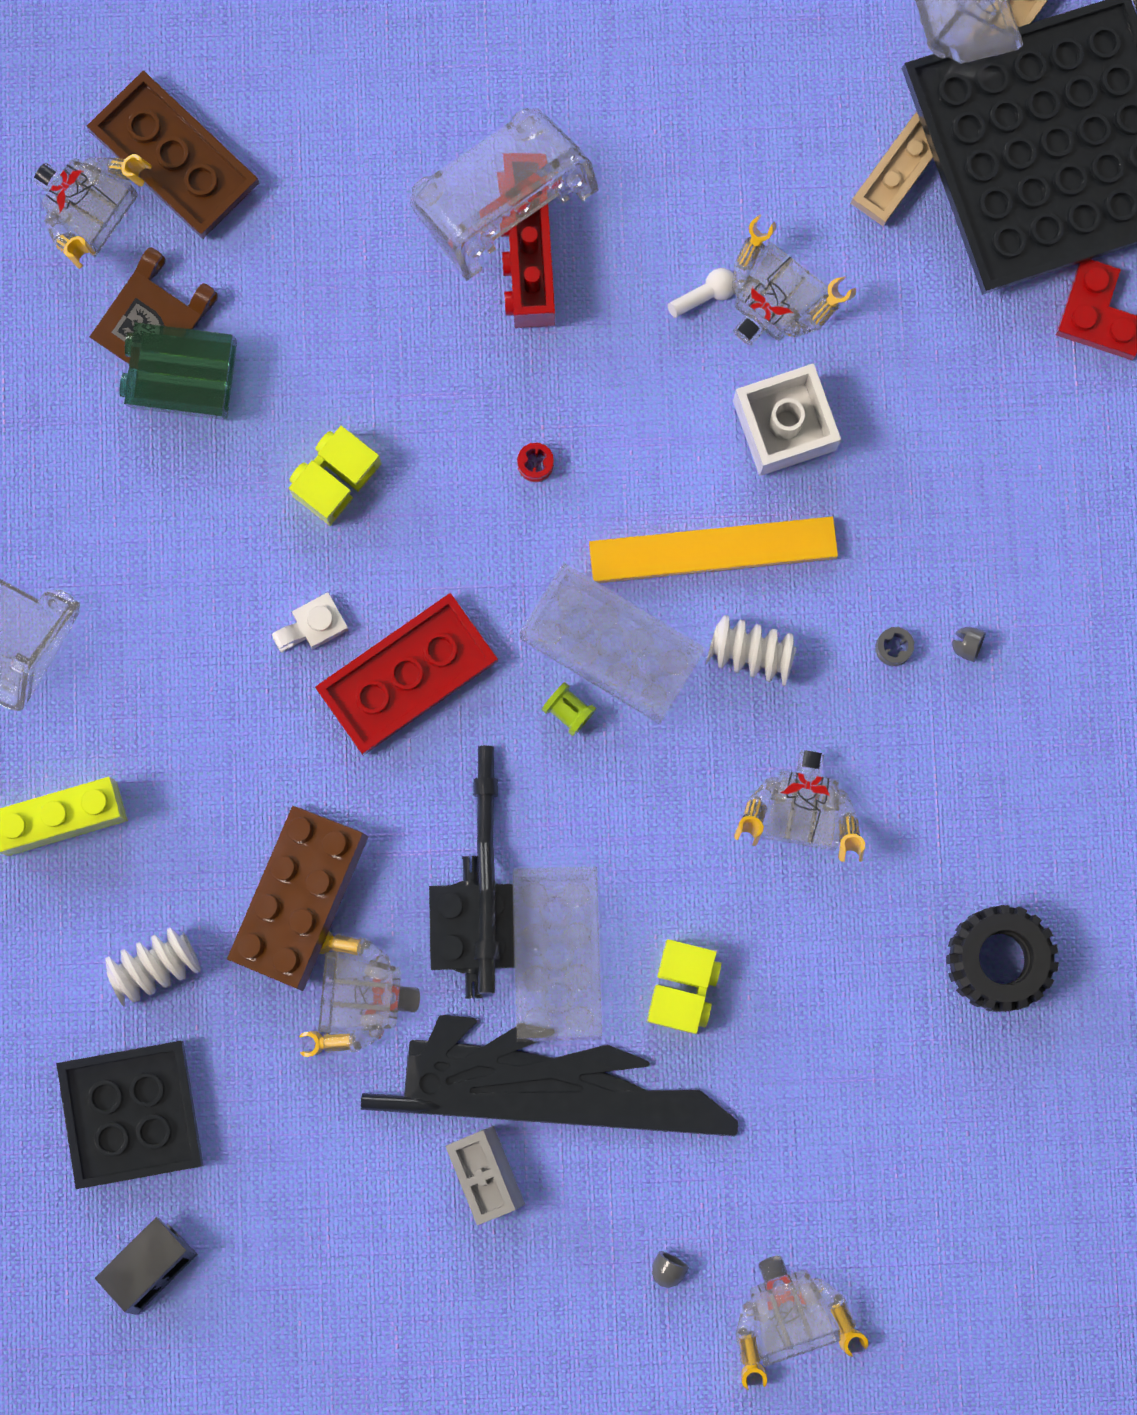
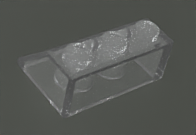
[915,0,1023,64]

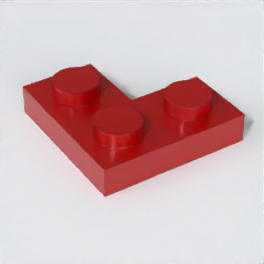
[1056,259,1137,360]

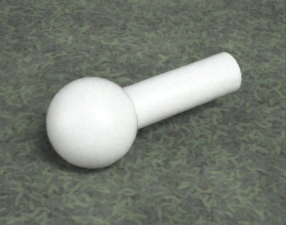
[668,268,738,318]

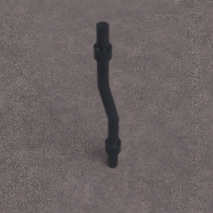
[473,745,500,994]

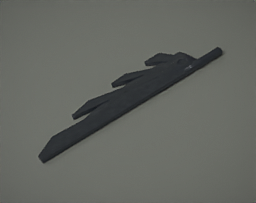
[361,1015,738,1136]

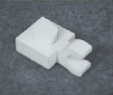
[272,592,348,653]

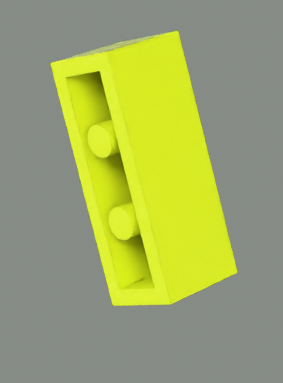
[0,777,128,856]

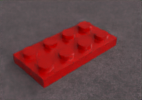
[315,593,498,756]

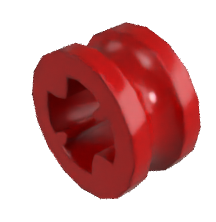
[517,442,554,482]

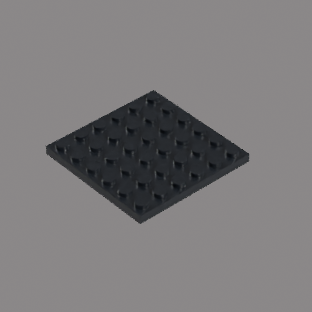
[901,0,1137,295]

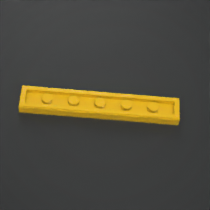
[589,516,838,584]

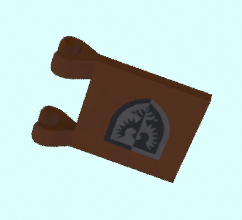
[89,247,218,383]

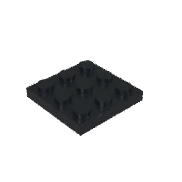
[56,1041,204,1189]

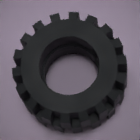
[946,905,1059,1012]

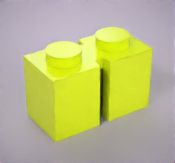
[289,425,381,526]
[646,939,722,1034]

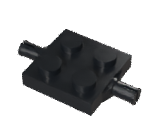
[429,856,515,999]

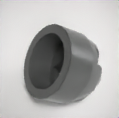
[952,627,986,662]
[652,1251,689,1288]

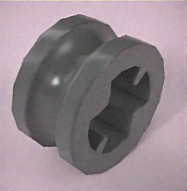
[875,627,914,666]

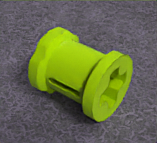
[541,682,597,736]

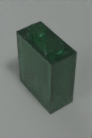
[119,322,238,421]

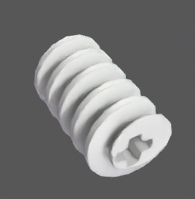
[706,615,796,686]
[105,927,201,1008]

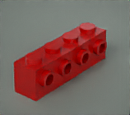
[497,154,555,328]

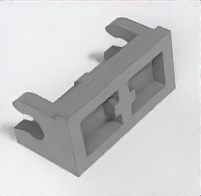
[445,1125,525,1226]

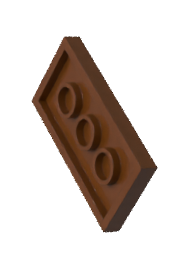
[86,70,259,239]
[227,805,369,991]

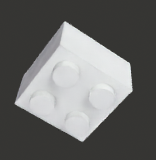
[733,363,841,476]

